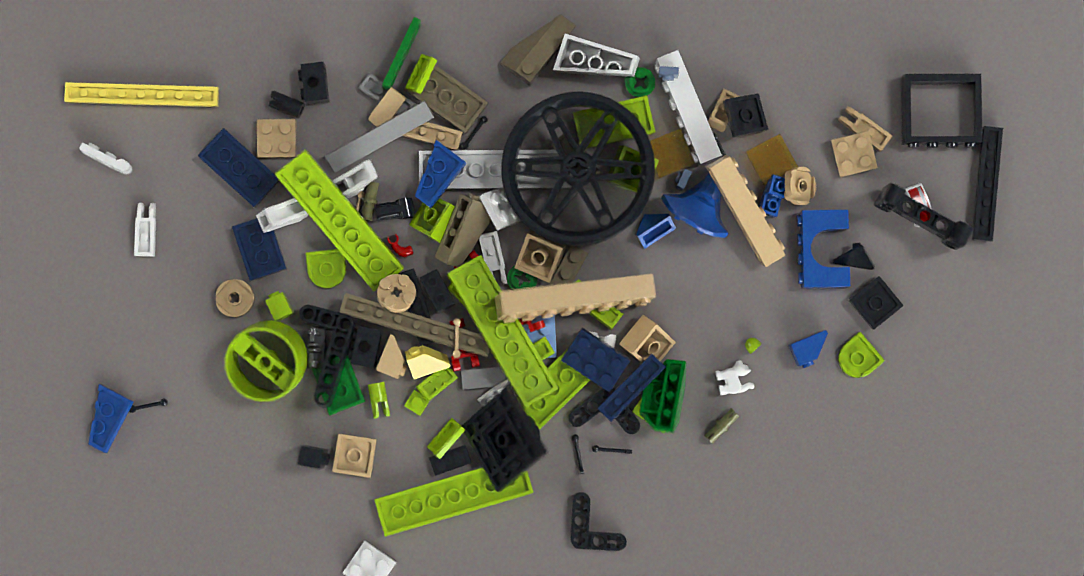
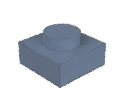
[658,66,679,81]
[675,169,692,191]

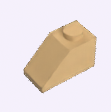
[376,334,407,379]

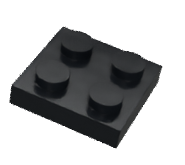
[723,93,769,138]
[849,276,904,330]

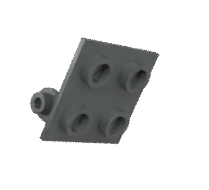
[287,328,325,369]

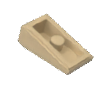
[368,87,407,126]
[708,89,740,132]

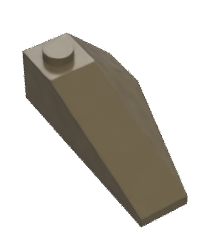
[500,14,576,86]

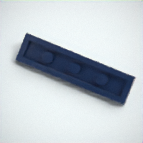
[597,354,666,422]

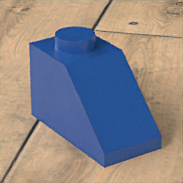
[788,330,828,368]

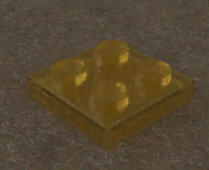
[650,129,695,179]
[746,134,798,186]

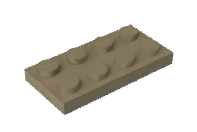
[404,65,488,134]

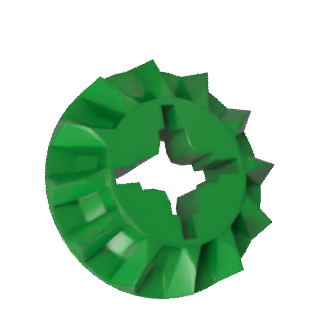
[625,67,656,97]
[507,266,538,290]

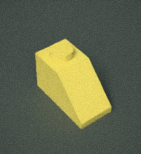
[405,345,450,379]

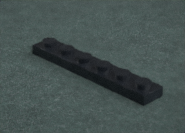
[972,126,1003,242]

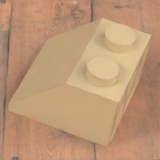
[514,230,567,283]
[619,315,676,364]

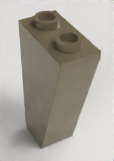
[435,193,491,267]

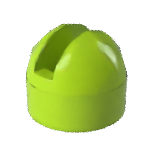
[745,338,762,354]

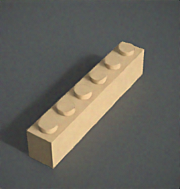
[706,155,785,267]

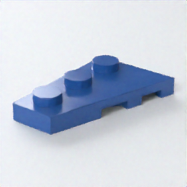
[415,140,467,208]
[88,384,134,453]

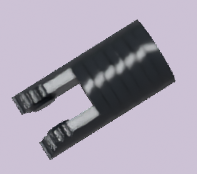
[268,91,305,119]

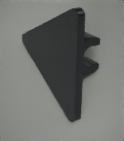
[833,242,875,270]

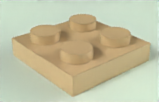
[257,119,296,158]
[831,131,878,177]
[332,434,377,478]

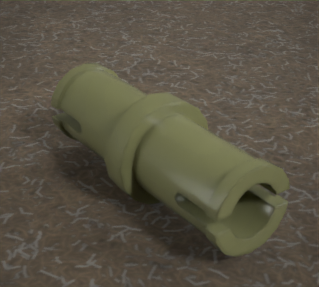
[361,182,380,221]
[704,408,740,444]

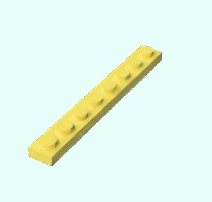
[64,82,219,107]

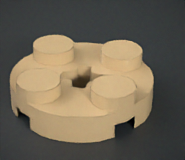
[784,167,816,205]
[377,274,416,313]
[216,279,255,318]

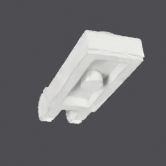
[79,142,132,175]
[134,203,156,257]
[479,231,507,285]

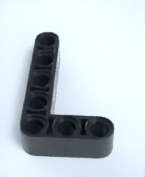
[299,305,356,408]

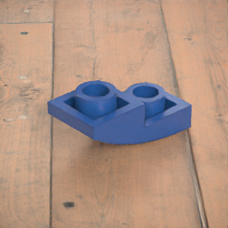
[759,174,785,217]

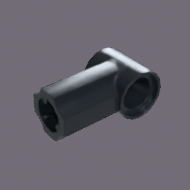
[375,198,415,221]

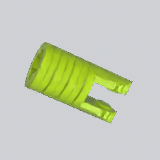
[368,382,390,419]

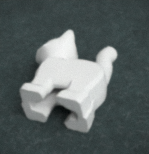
[715,360,754,395]

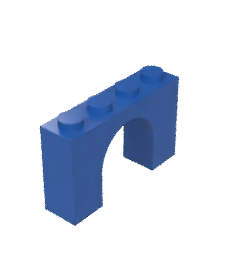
[797,210,850,288]

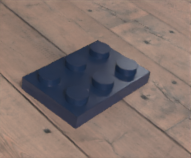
[232,218,287,281]
[561,328,631,392]

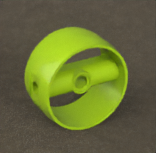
[225,320,308,401]

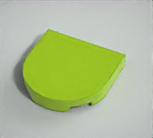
[306,249,346,289]
[838,332,885,378]

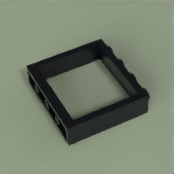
[901,74,982,148]

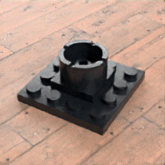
[462,386,548,492]

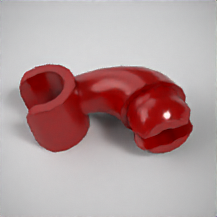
[387,234,413,257]

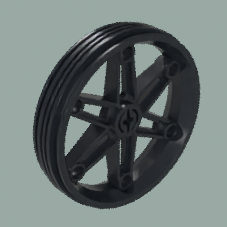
[501,92,655,246]

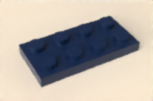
[198,128,280,208]

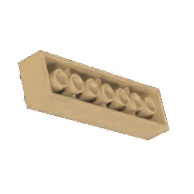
[495,274,656,323]

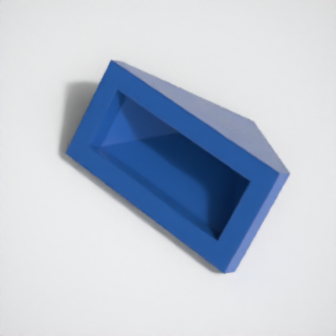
[636,214,676,249]

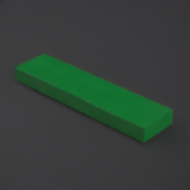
[382,17,421,91]

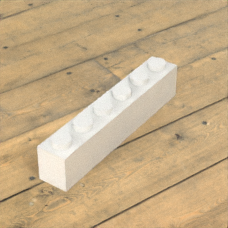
[654,50,722,166]

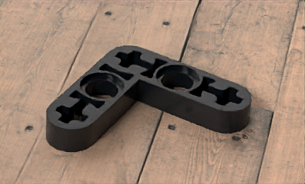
[569,388,640,434]
[571,492,627,551]

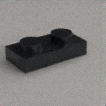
[429,445,472,476]

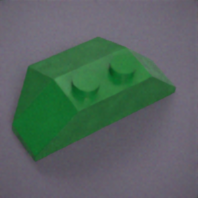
[639,359,686,433]

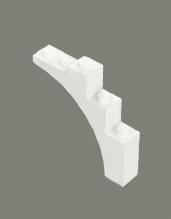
[256,160,378,233]

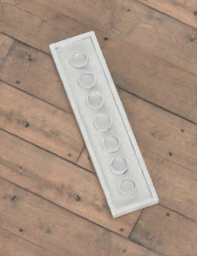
[419,150,572,189]

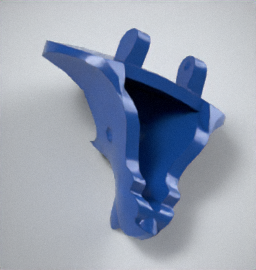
[661,173,729,238]

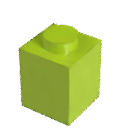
[265,291,295,321]

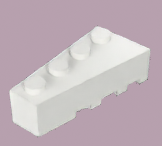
[553,34,640,77]

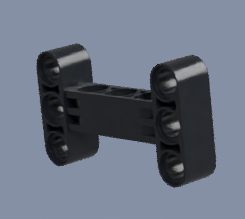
[874,183,974,250]

